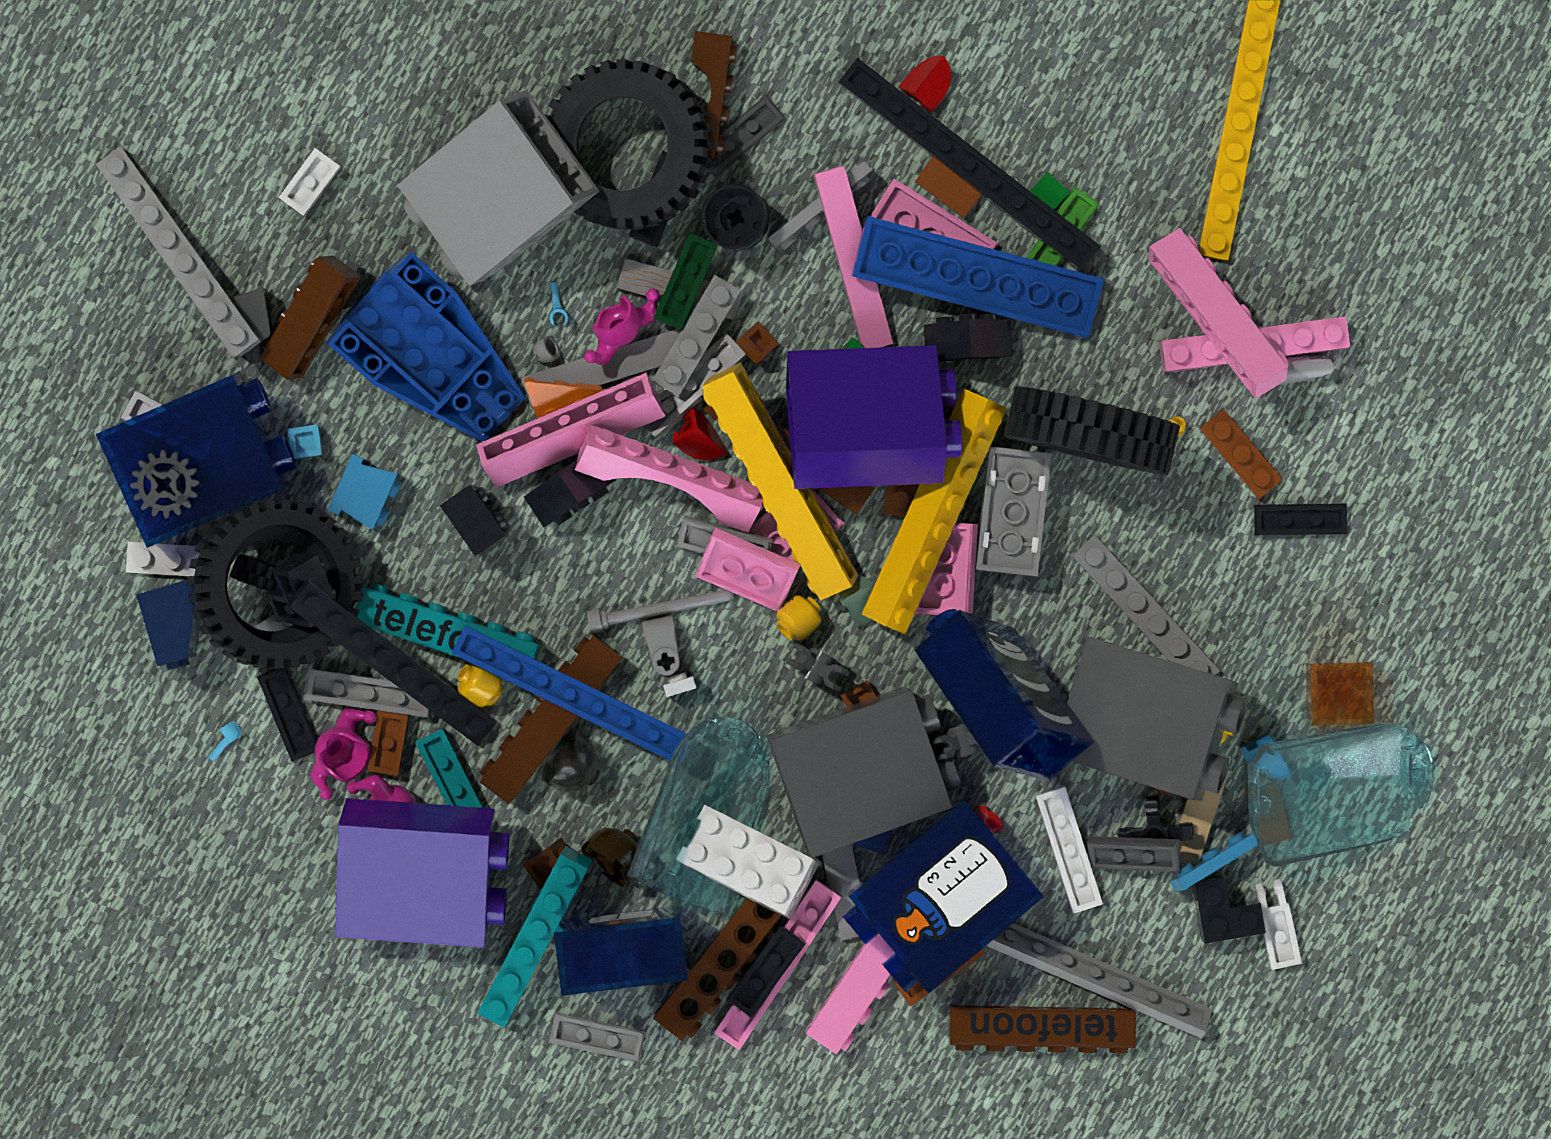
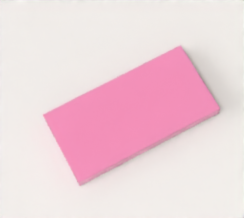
[862,179,998,249]

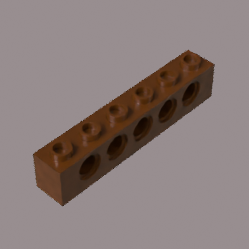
[653,898,781,1041]

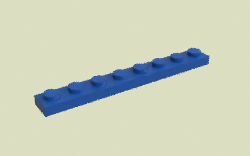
[452,625,688,763]

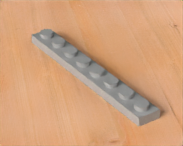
[96,146,261,360]
[975,912,1212,1039]

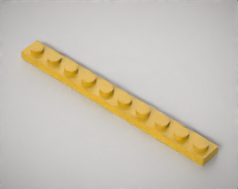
[1198,0,1280,261]

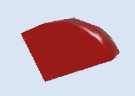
[898,55,951,113]
[673,407,727,460]

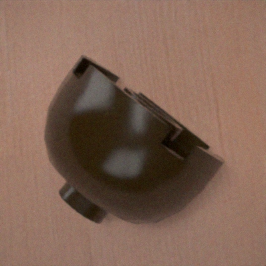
[581,828,643,887]

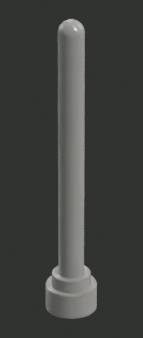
[586,590,734,635]

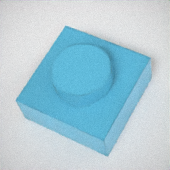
[287,424,323,460]

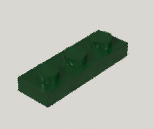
[653,233,718,331]

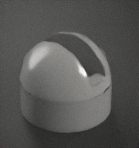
[533,336,560,363]

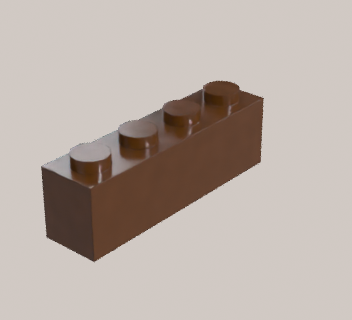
[260,256,361,380]

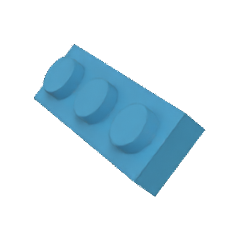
[1170,831,1260,891]

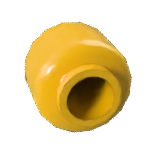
[775,595,821,641]
[457,664,504,707]

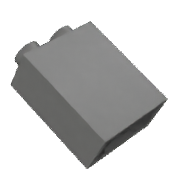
[397,90,599,286]

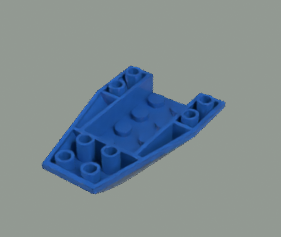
[327,251,526,442]

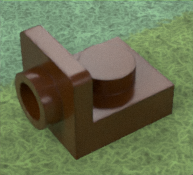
[523,838,572,890]

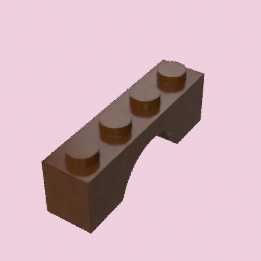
[691,31,738,161]

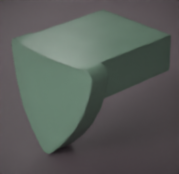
[839,576,874,628]

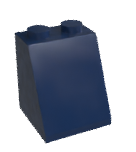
[136,580,201,670]

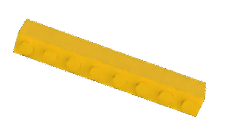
[702,362,859,601]
[862,388,1007,634]

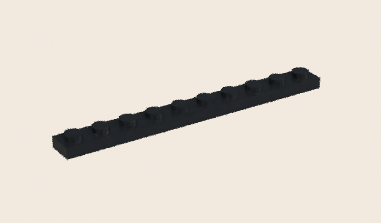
[838,58,1101,272]

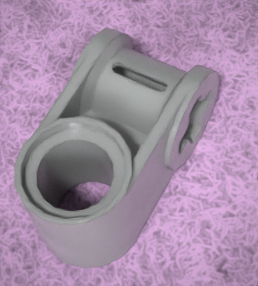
[642,615,680,676]

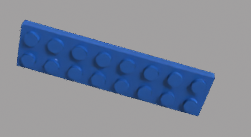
[851,216,1104,338]

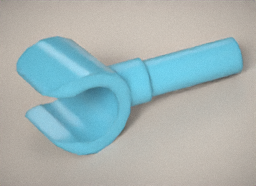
[550,282,568,326]
[208,721,242,761]

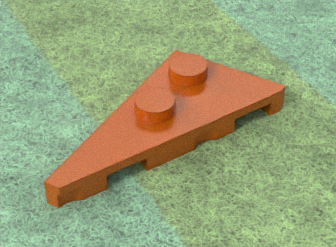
[524,377,606,419]

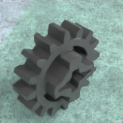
[130,449,200,518]

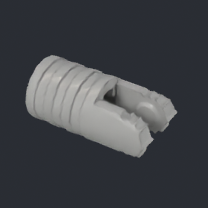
[1279,354,1335,385]

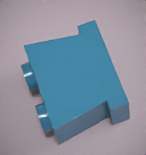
[328,454,402,530]

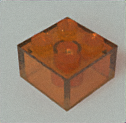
[1305,661,1374,726]

